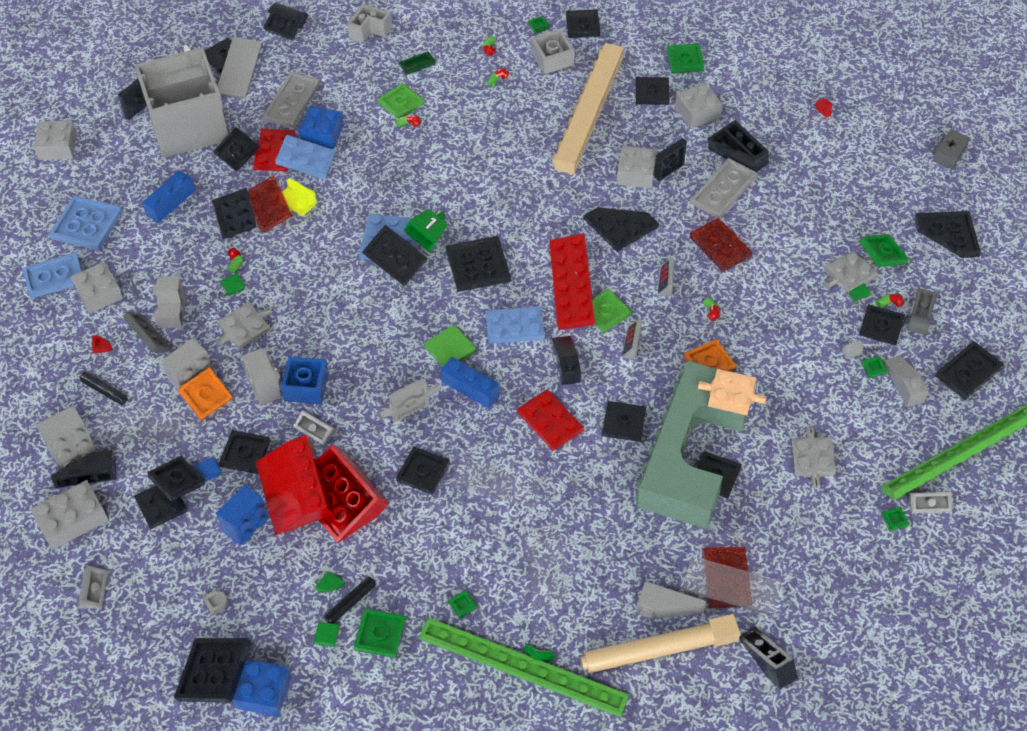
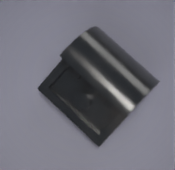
[263,3,308,40]

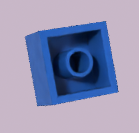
[299,106,344,149]
[281,356,329,404]
[216,485,268,545]
[233,659,291,717]

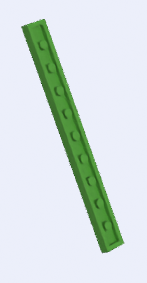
[881,404,1027,499]
[419,618,629,717]

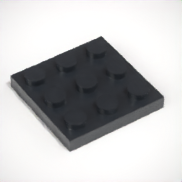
[445,236,511,292]
[174,638,252,703]

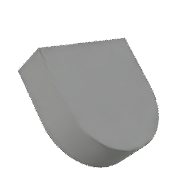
[842,340,863,359]
[202,591,228,616]

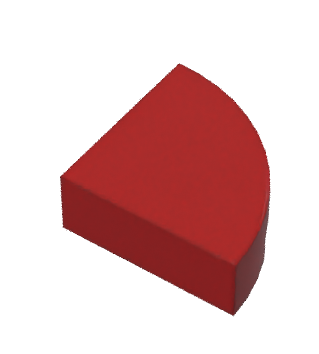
[92,336,112,354]

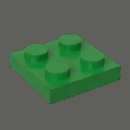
[666,43,704,74]
[859,234,909,267]
[354,609,406,658]

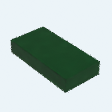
[399,51,436,75]

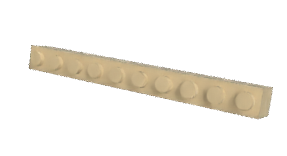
[552,43,624,175]

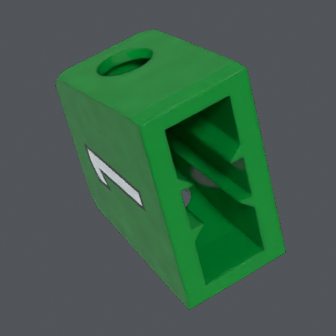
[404,209,447,252]

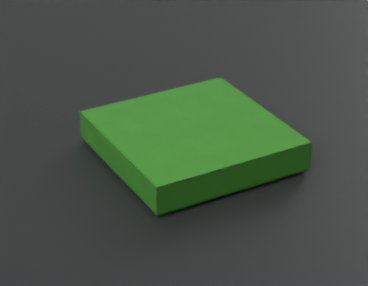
[377,83,425,119]
[593,289,632,333]
[424,325,477,367]

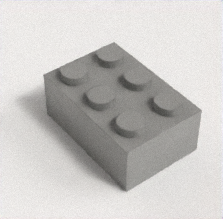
[36,406,97,470]
[30,480,109,550]

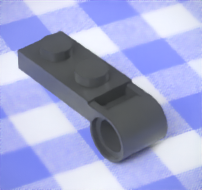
[907,288,937,335]

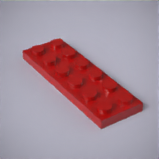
[549,233,596,330]

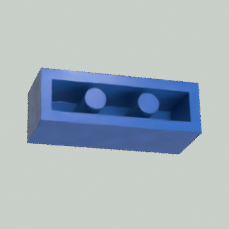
[142,170,195,223]
[441,357,500,408]

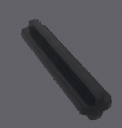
[79,372,128,405]
[324,576,376,624]

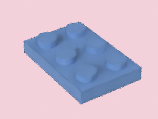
[275,135,336,179]
[22,252,82,299]
[485,306,545,344]

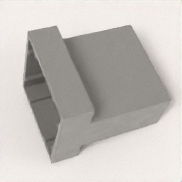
[134,47,228,158]

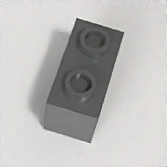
[932,129,970,170]

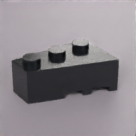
[708,120,769,172]

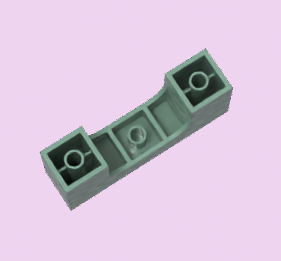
[635,361,756,530]

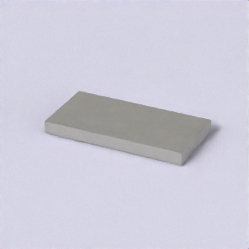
[262,72,321,128]
[690,158,758,219]

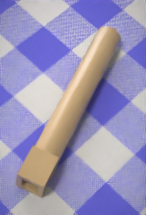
[580,614,740,674]

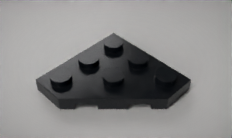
[583,207,659,252]
[914,211,981,258]

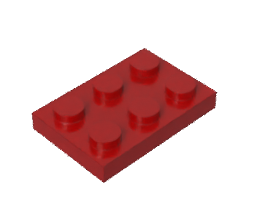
[253,129,296,172]
[517,389,584,451]

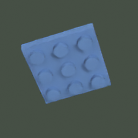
[49,195,123,251]
[359,214,417,260]

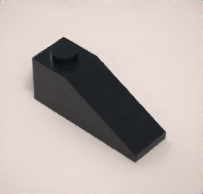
[552,336,581,385]
[51,450,116,488]
[739,627,798,689]

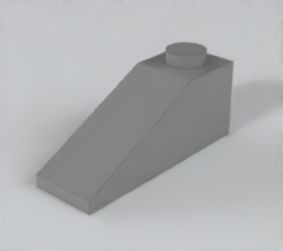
[883,356,929,407]
[636,581,706,618]

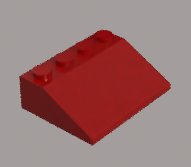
[256,435,334,535]
[318,444,390,543]

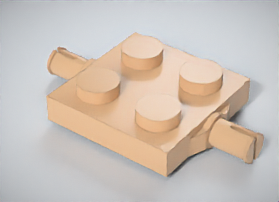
[698,369,767,415]

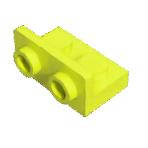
[276,178,317,216]

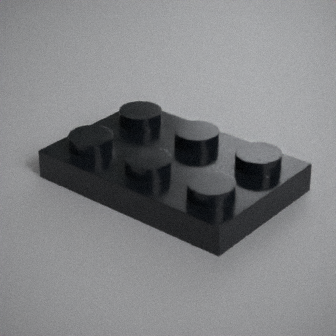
[212,188,256,239]
[362,225,428,286]
[935,341,1004,400]

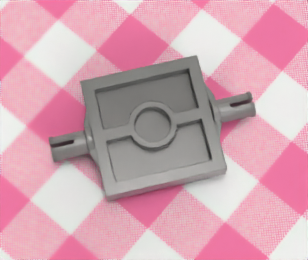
[824,251,878,293]
[215,302,273,349]
[378,379,440,422]
[792,427,836,488]

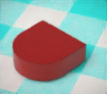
[815,98,832,118]

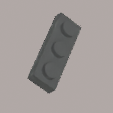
[123,312,171,353]

